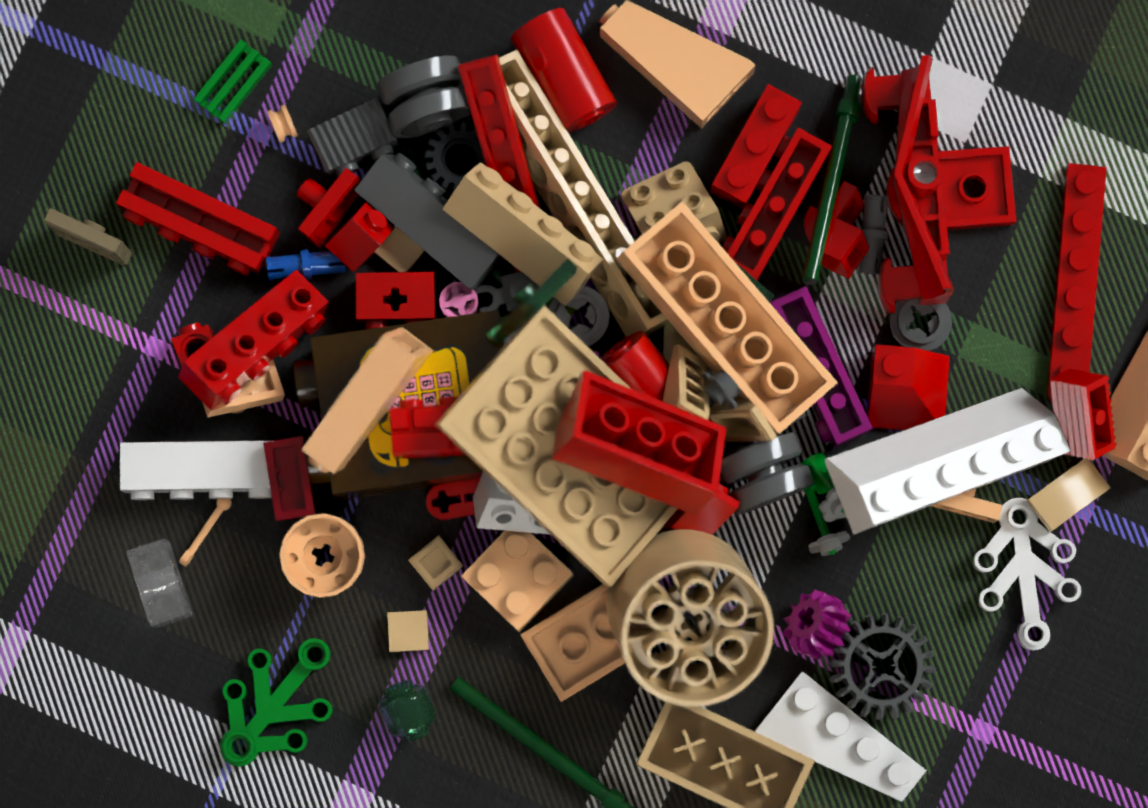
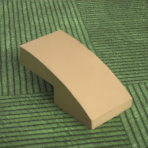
[1026,459,1111,532]

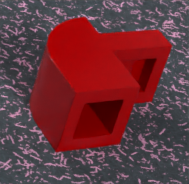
[804,181,870,279]

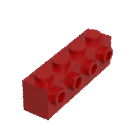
[722,127,832,285]
[178,269,329,410]

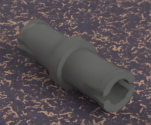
[857,195,889,275]

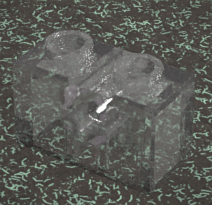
[126,539,194,628]

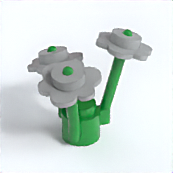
[801,453,851,556]

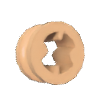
[267,104,298,143]

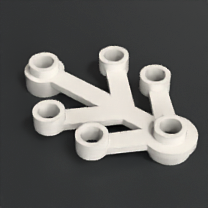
[973,498,1081,650]

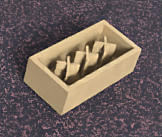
[635,701,815,808]

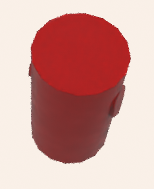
[510,8,617,134]
[600,330,710,421]

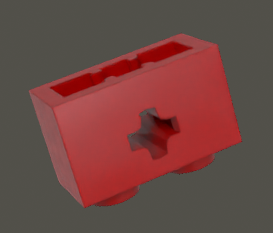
[356,272,436,330]

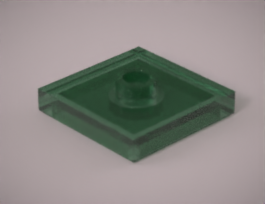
[485,258,578,344]

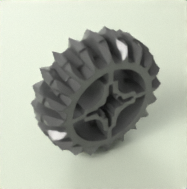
[828,613,936,720]

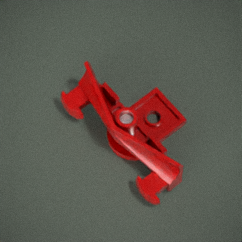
[861,55,1016,314]

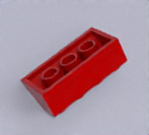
[552,370,726,515]

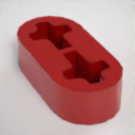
[426,478,480,520]

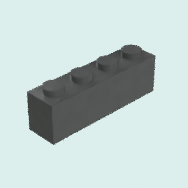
[354,153,505,290]

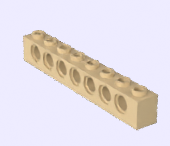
[499,50,669,337]

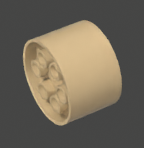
[606,530,774,707]

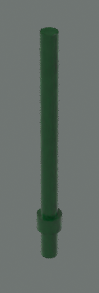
[802,74,862,285]
[450,677,634,808]

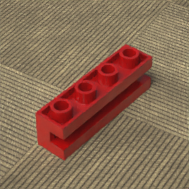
[116,162,280,276]

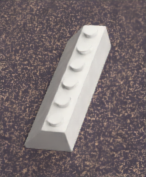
[824,388,1070,534]

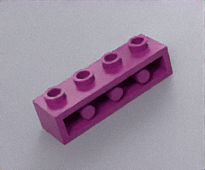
[770,286,873,449]

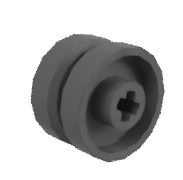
[377,55,471,138]
[720,432,815,516]

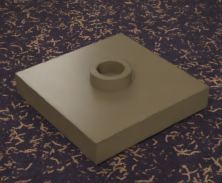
[44,208,133,266]

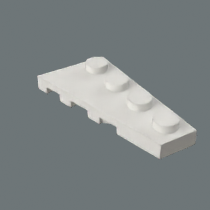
[754,671,926,802]

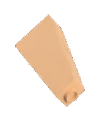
[600,0,755,129]
[302,327,434,474]

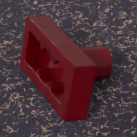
[263,436,316,521]

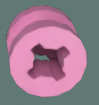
[439,282,479,318]

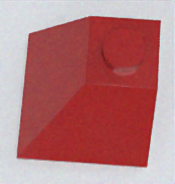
[867,345,950,431]

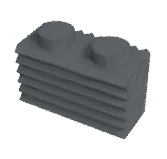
[307,98,399,178]

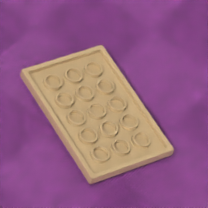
[435,305,678,587]

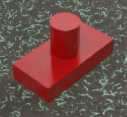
[297,168,361,248]

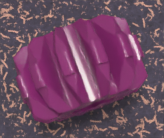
[783,590,851,660]

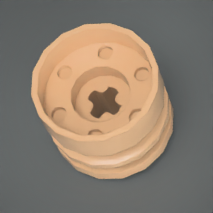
[280,514,365,597]

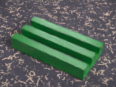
[194,39,272,125]

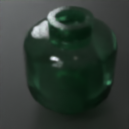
[379,679,437,741]

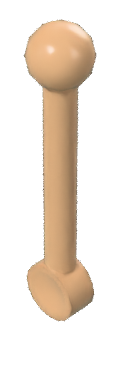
[179,499,232,567]

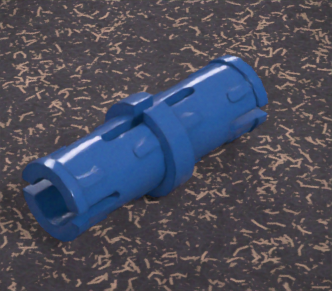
[266,249,346,282]

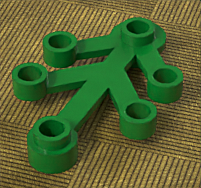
[220,638,333,767]

